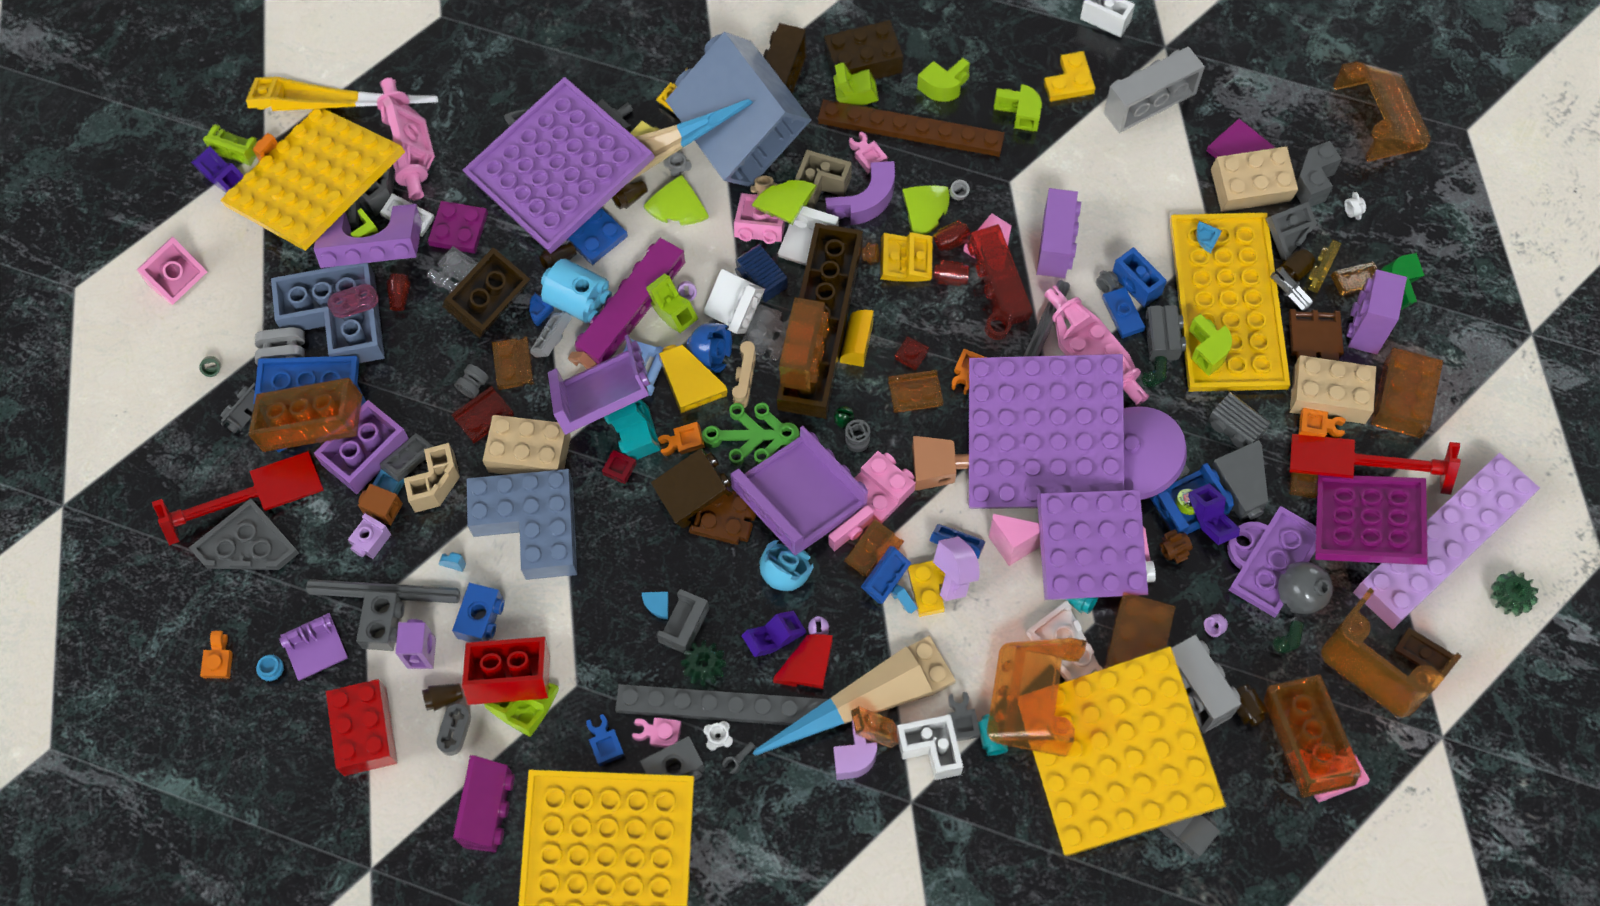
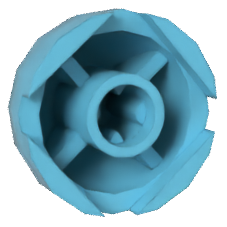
[759,540,813,591]

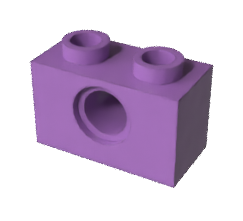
[395,619,436,669]

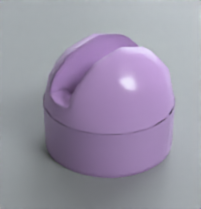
[677,281,697,301]
[1204,614,1228,637]
[808,616,829,635]

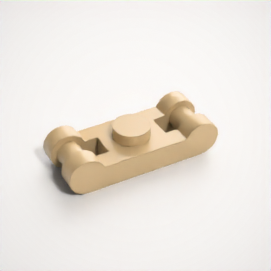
[732,341,756,408]

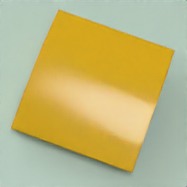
[880,232,932,282]

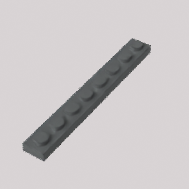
[616,684,828,725]

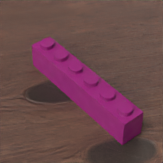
[575,237,686,364]

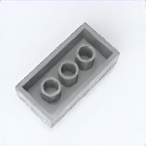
[1104,46,1205,133]

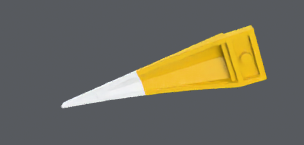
[246,77,438,111]

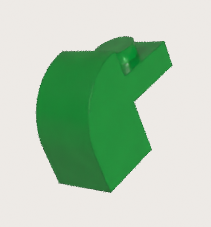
[1381,253,1425,310]

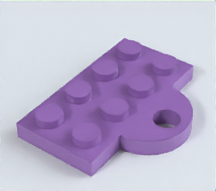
[1227,506,1316,618]

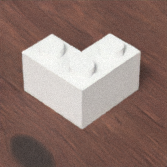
[1080,0,1135,37]
[896,715,963,780]

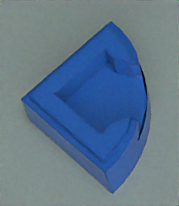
[529,293,554,327]

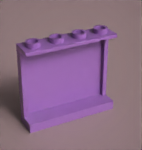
[548,334,650,435]
[731,426,868,556]

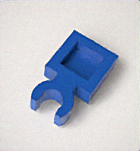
[587,714,625,766]

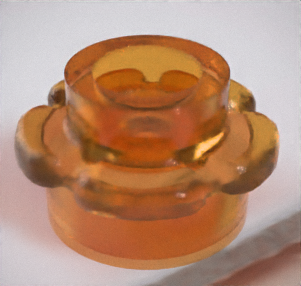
[862,242,880,266]

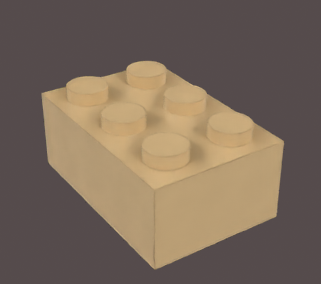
[1211,147,1298,212]
[1290,355,1376,424]
[483,415,571,475]

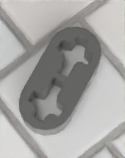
[437,704,471,756]

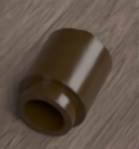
[1279,249,1315,282]
[1236,684,1268,727]

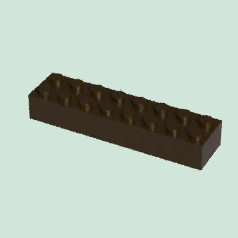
[777,223,863,419]

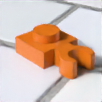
[951,349,987,395]
[1299,408,1346,438]
[658,422,705,456]

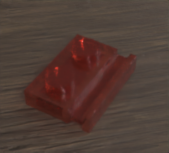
[451,386,514,444]

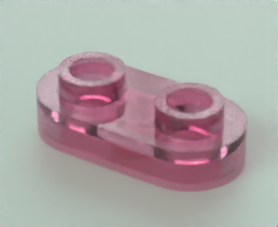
[328,284,378,318]

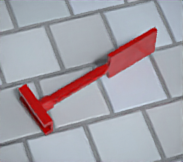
[1290,434,1461,495]
[152,451,324,545]

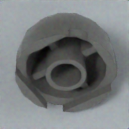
[1278,562,1333,614]

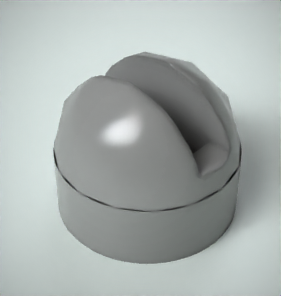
[950,180,970,201]

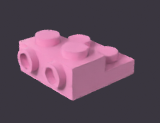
[734,193,785,244]
[854,451,916,525]

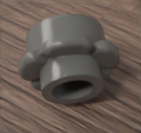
[1096,271,1119,293]

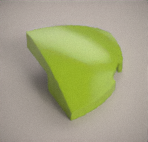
[643,175,709,225]
[752,180,817,225]
[902,186,949,235]
[484,683,559,737]

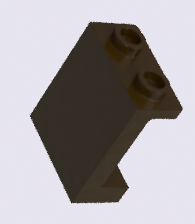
[651,448,733,529]

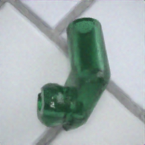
[1141,356,1167,387]
[1273,621,1304,653]

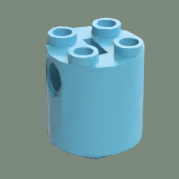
[541,258,612,323]

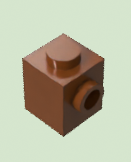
[358,484,403,526]

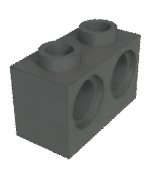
[356,591,405,651]

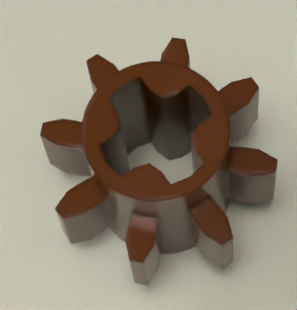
[1159,529,1192,564]

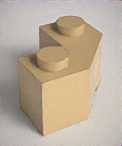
[404,443,460,513]

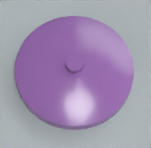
[1124,407,1187,499]

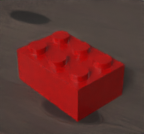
[462,636,550,705]
[326,679,397,776]

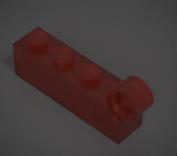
[967,224,1033,340]

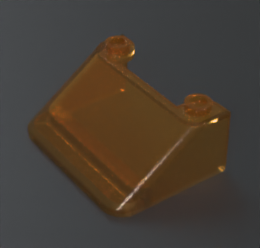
[1333,62,1430,162]
[987,638,1086,757]

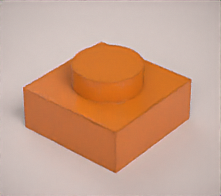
[252,133,278,162]

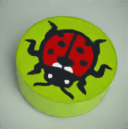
[1175,489,1195,515]

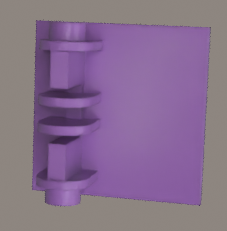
[279,613,348,681]

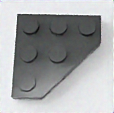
[189,498,299,570]

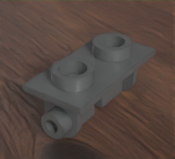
[220,383,258,433]

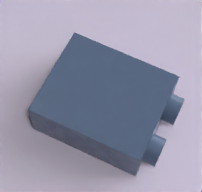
[665,32,811,187]

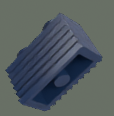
[735,244,788,303]

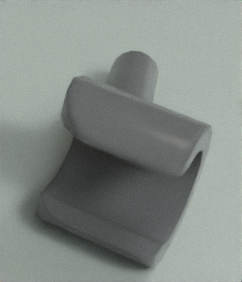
[722,742,755,774]

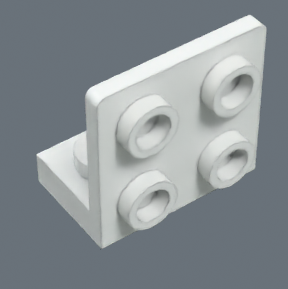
[778,206,839,265]
[703,269,765,334]

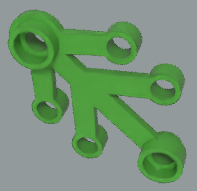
[702,403,800,466]

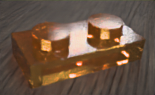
[851,706,899,748]

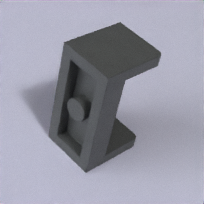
[657,589,709,654]

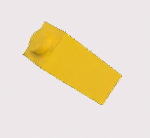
[659,345,727,413]

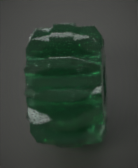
[1490,571,1539,617]
[681,640,726,687]

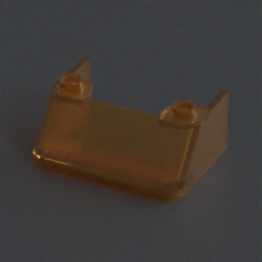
[1321,588,1462,718]

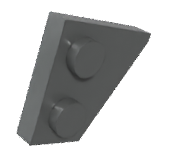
[1266,202,1317,261]

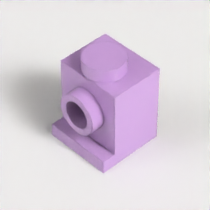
[348,513,391,559]

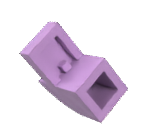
[933,537,980,601]
[834,717,877,780]

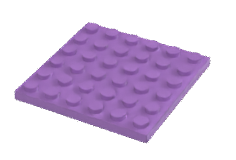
[463,77,655,254]
[969,354,1125,509]

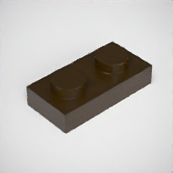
[1393,627,1457,680]

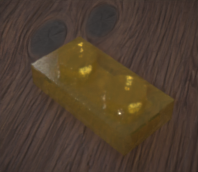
[1308,240,1342,293]

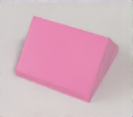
[136,237,207,305]
[989,514,1040,566]

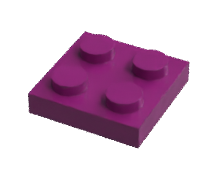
[428,201,488,254]

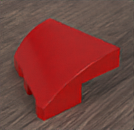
[773,634,833,689]

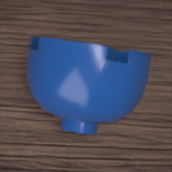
[687,323,732,373]

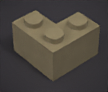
[795,150,852,209]

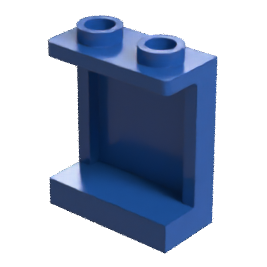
[1150,463,1234,534]

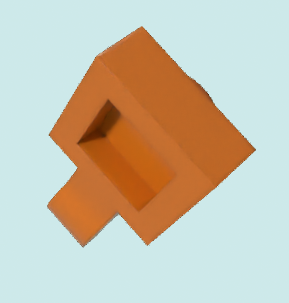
[200,631,233,678]

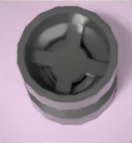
[454,364,489,399]
[845,419,870,452]

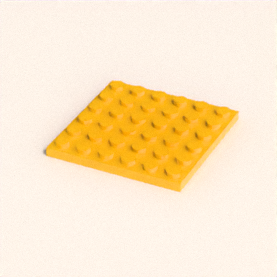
[220,108,405,251]
[1017,647,1226,856]
[519,770,694,906]

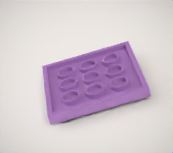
[1037,490,1148,600]

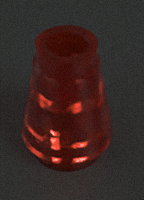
[386,274,411,311]

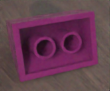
[453,755,514,852]

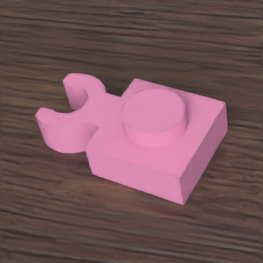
[849,132,888,174]
[632,717,682,748]

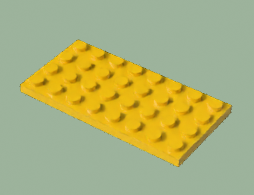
[1170,213,1291,392]

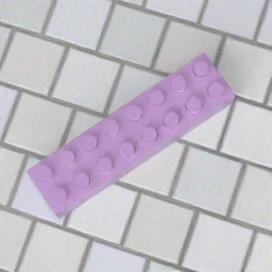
[1353,453,1540,630]

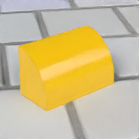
[840,310,874,367]

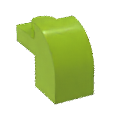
[917,58,970,102]
[833,62,879,106]
[994,84,1042,132]
[646,273,698,333]
[1189,314,1232,376]

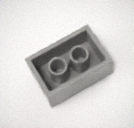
[1172,635,1241,733]

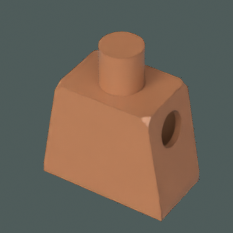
[912,436,969,490]

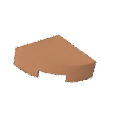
[568,351,597,369]

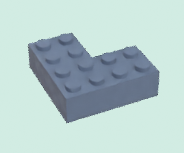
[271,263,385,363]
[467,469,577,580]

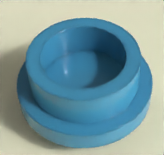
[256,655,284,681]

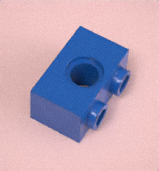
[1112,247,1167,308]
[452,583,505,642]

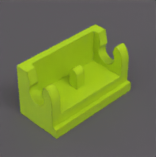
[203,124,258,166]

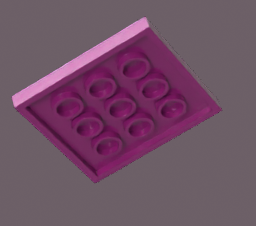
[1315,475,1428,565]

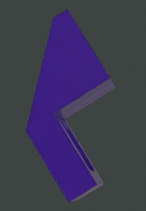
[191,146,244,193]
[1188,483,1240,545]
[741,611,806,657]

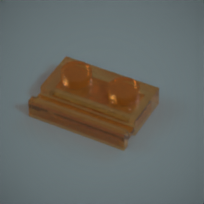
[492,337,534,390]
[888,370,943,413]
[844,519,904,577]

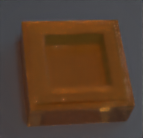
[1289,472,1318,499]

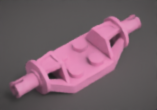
[377,78,435,200]
[1044,285,1149,406]

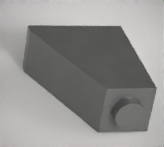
[1211,440,1268,521]

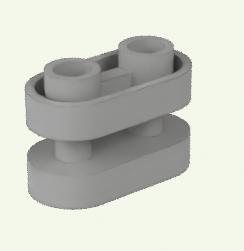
[255,327,305,365]

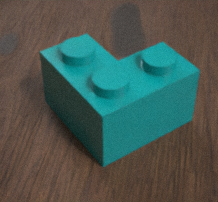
[604,399,661,460]

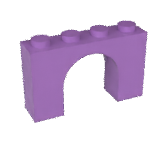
[314,204,422,268]

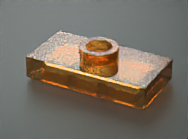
[1330,261,1378,296]

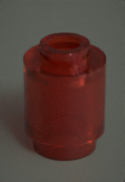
[933,220,970,252]
[933,260,969,286]

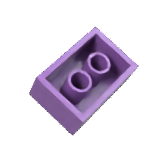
[1036,188,1081,278]
[1346,270,1407,354]
[314,400,409,494]

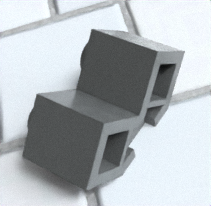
[1295,141,1342,207]
[358,166,395,217]

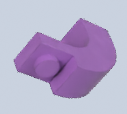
[826,161,895,225]

